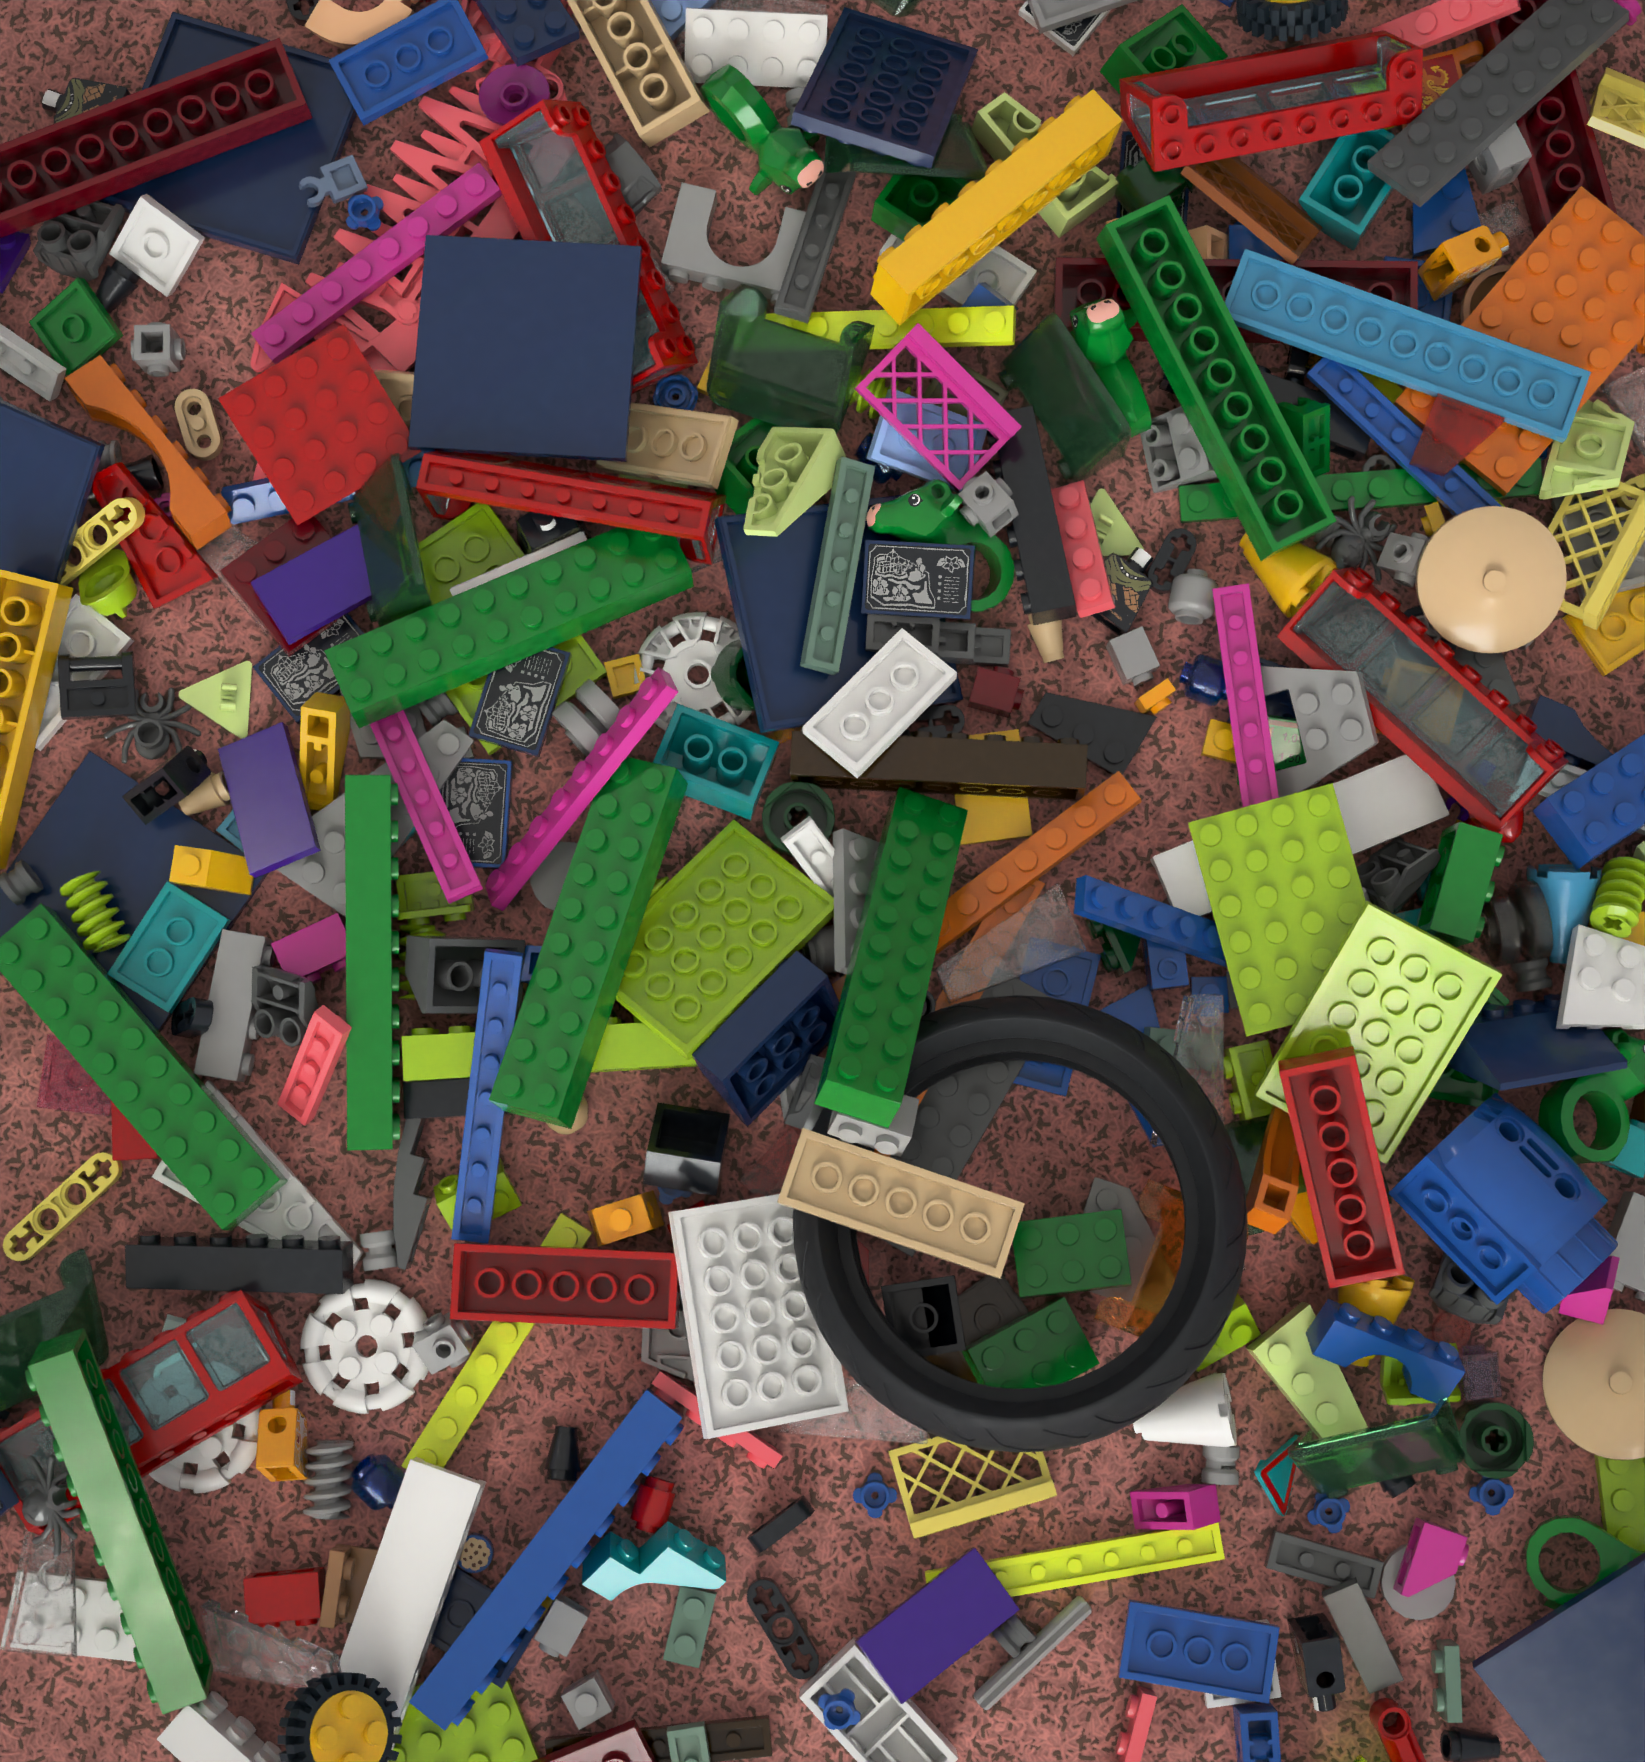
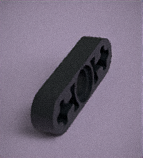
[747,1577,819,1679]

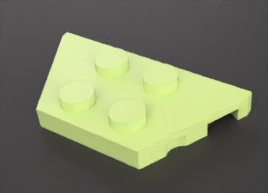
[1539,399,1635,500]

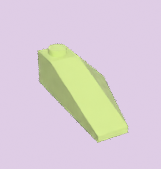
[743,427,846,537]

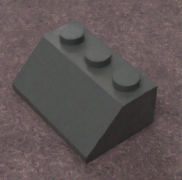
[405,935,525,1013]

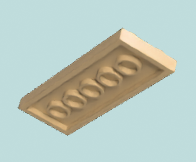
[777,1128,1025,1279]

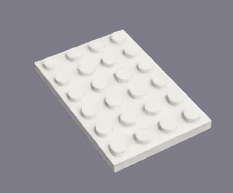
[668,1194,849,1439]

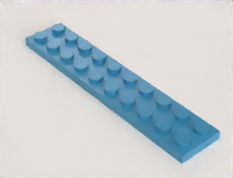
[1225,249,1591,443]

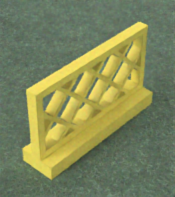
[1587,67,1645,149]
[1548,482,1645,630]
[888,1436,1057,1539]

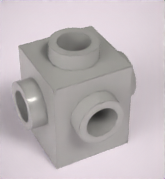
[131,322,186,377]
[958,471,1019,537]
[1377,532,1430,587]
[412,1312,474,1375]

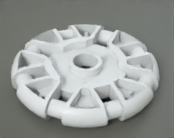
[634,612,753,731]
[300,1279,429,1414]
[129,1360,262,1494]

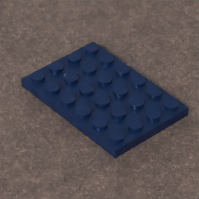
[791,7,978,169]

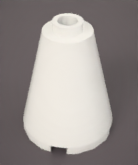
[1133,1373,1237,1448]

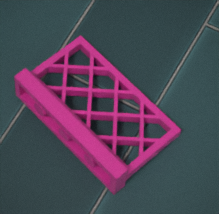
[855,323,1022,492]

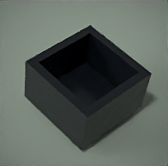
[643,1102,730,1196]

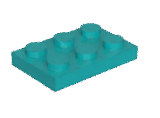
[107,881,232,1013]

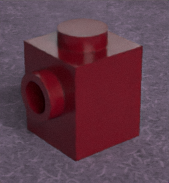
[967,666,1024,718]

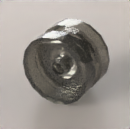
[1481,879,1553,967]

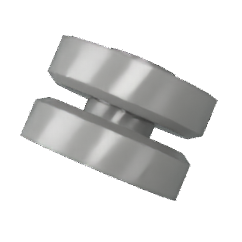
[551,679,643,757]

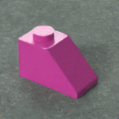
[1559,1256,1620,1325]
[1130,1484,1221,1530]
[1393,1517,1469,1597]

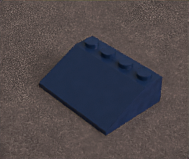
[692,951,839,1127]
[1447,994,1628,1091]

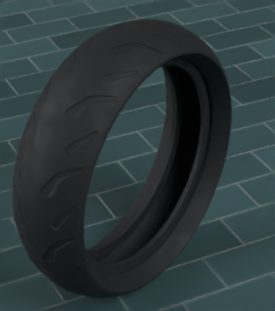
[792,995,1248,1453]

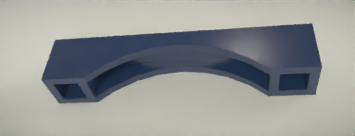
[1516,695,1613,771]

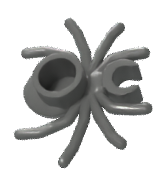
[1315,496,1397,581]
[103,687,201,764]
[17,1455,80,1556]

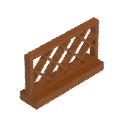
[1180,157,1323,265]

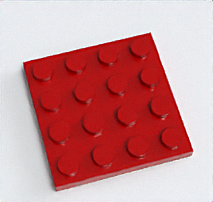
[218,324,422,526]

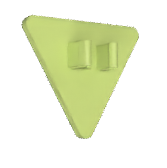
[1091,488,1144,557]
[178,661,252,739]

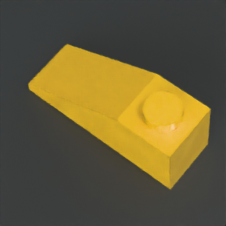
[299,692,350,811]

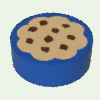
[458,1533,494,1573]

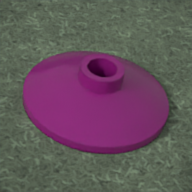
[479,64,550,126]

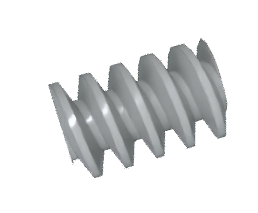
[303,1439,354,1520]

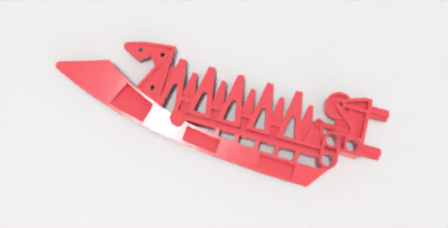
[250,0,577,481]

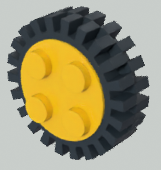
[1236,0,1348,48]
[278,1672,402,1762]

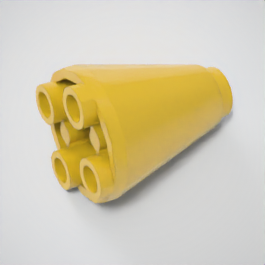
[1239,533,1338,618]
[1338,1275,1415,1367]

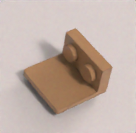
[319,1544,378,1629]

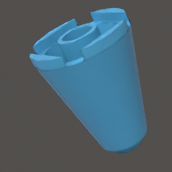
[1526,864,1602,964]

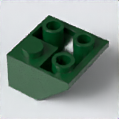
[1084,919,1141,978]

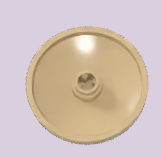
[1416,506,1567,653]
[1542,1309,1645,1460]

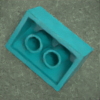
[1298,128,1396,251]
[653,704,779,820]

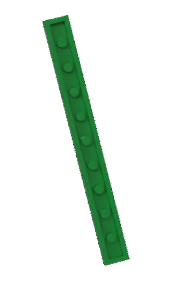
[1178,458,1543,523]

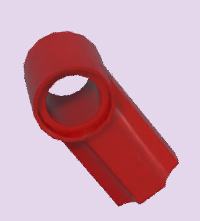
[1369,1698,1426,1762]

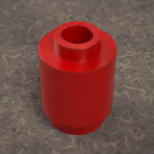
[630,1475,676,1534]

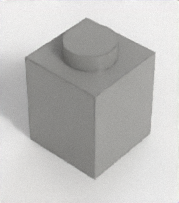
[1106,626,1160,687]
[534,1593,591,1657]
[561,1669,615,1730]

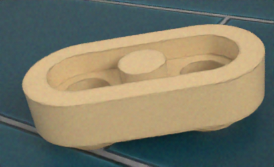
[174,389,223,461]

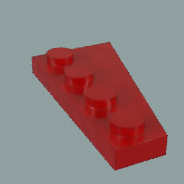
[91,462,218,609]

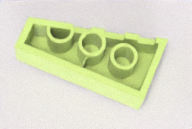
[971,92,1119,238]
[1246,1302,1377,1469]

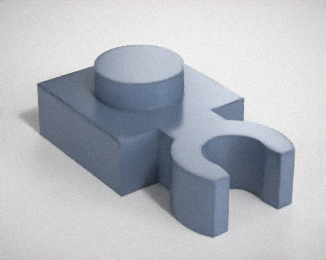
[299,154,368,207]

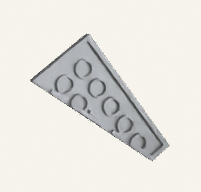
[276,720,475,917]

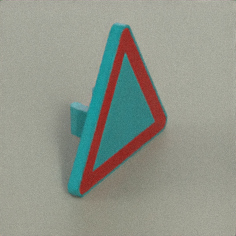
[1254,1434,1302,1516]

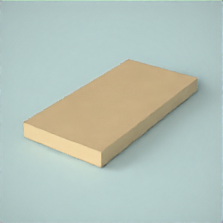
[595,402,739,489]

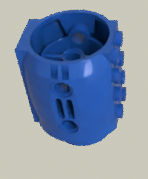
[1388,1092,1618,1314]

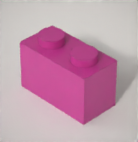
[271,913,346,984]

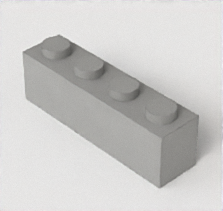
[193,929,276,1082]

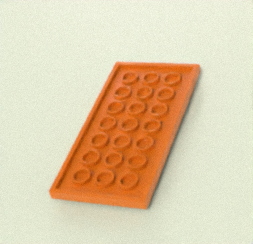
[1393,186,1645,497]

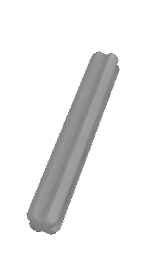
[974,1596,1092,1710]

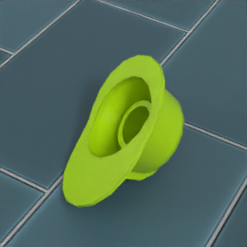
[78,549,138,618]

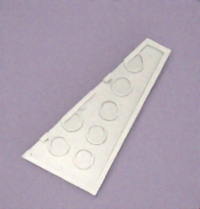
[1556,924,1645,1029]
[152,1080,364,1270]

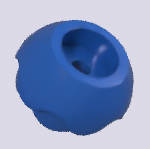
[653,374,698,411]

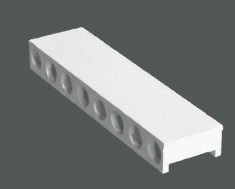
[1150,754,1450,917]
[335,1457,486,1762]

